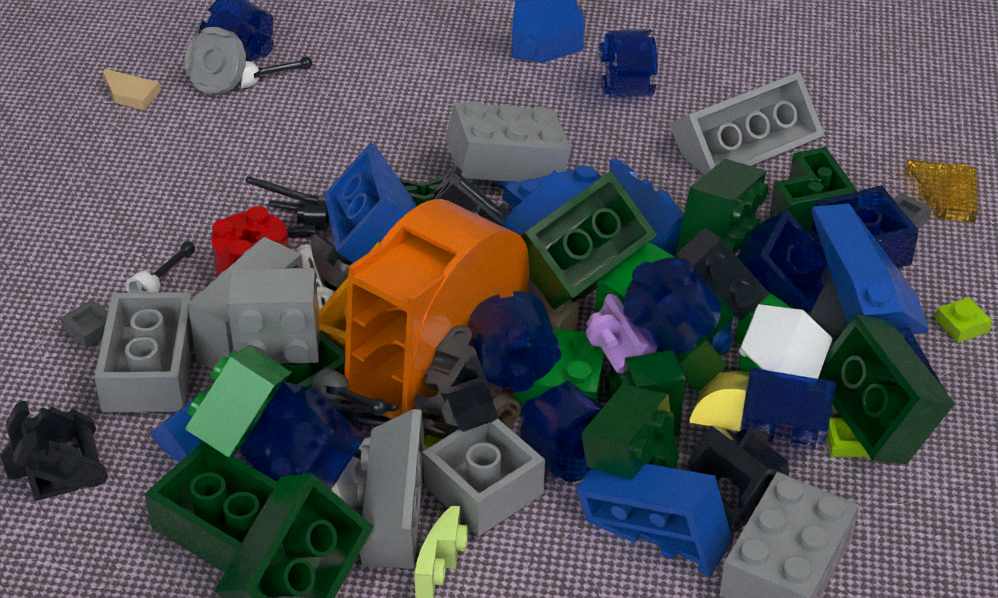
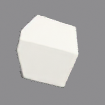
[739,304,833,386]

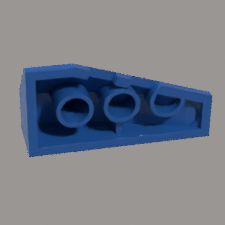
[512,0,585,63]
[609,158,684,257]
[811,204,929,335]

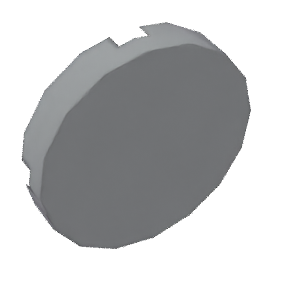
[185,27,246,95]

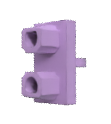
[586,294,656,374]

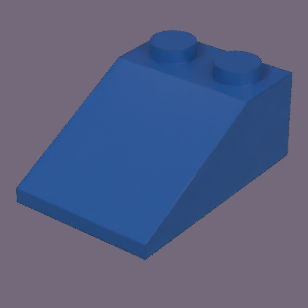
[324,142,416,263]

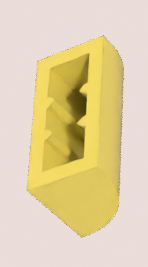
[689,370,751,431]

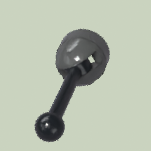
[312,368,387,415]

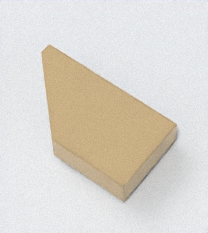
[103,69,161,110]

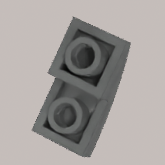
[311,233,353,288]
[809,271,847,338]

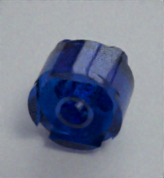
[198,0,274,62]
[599,29,658,98]
[623,257,721,354]
[468,291,562,392]
[520,381,603,482]

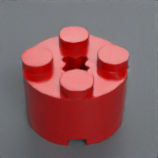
[211,206,289,277]

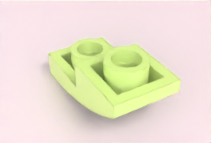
[414,506,468,598]

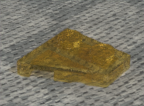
[905,159,978,223]

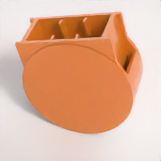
[344,199,530,420]

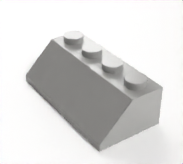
[669,71,825,175]

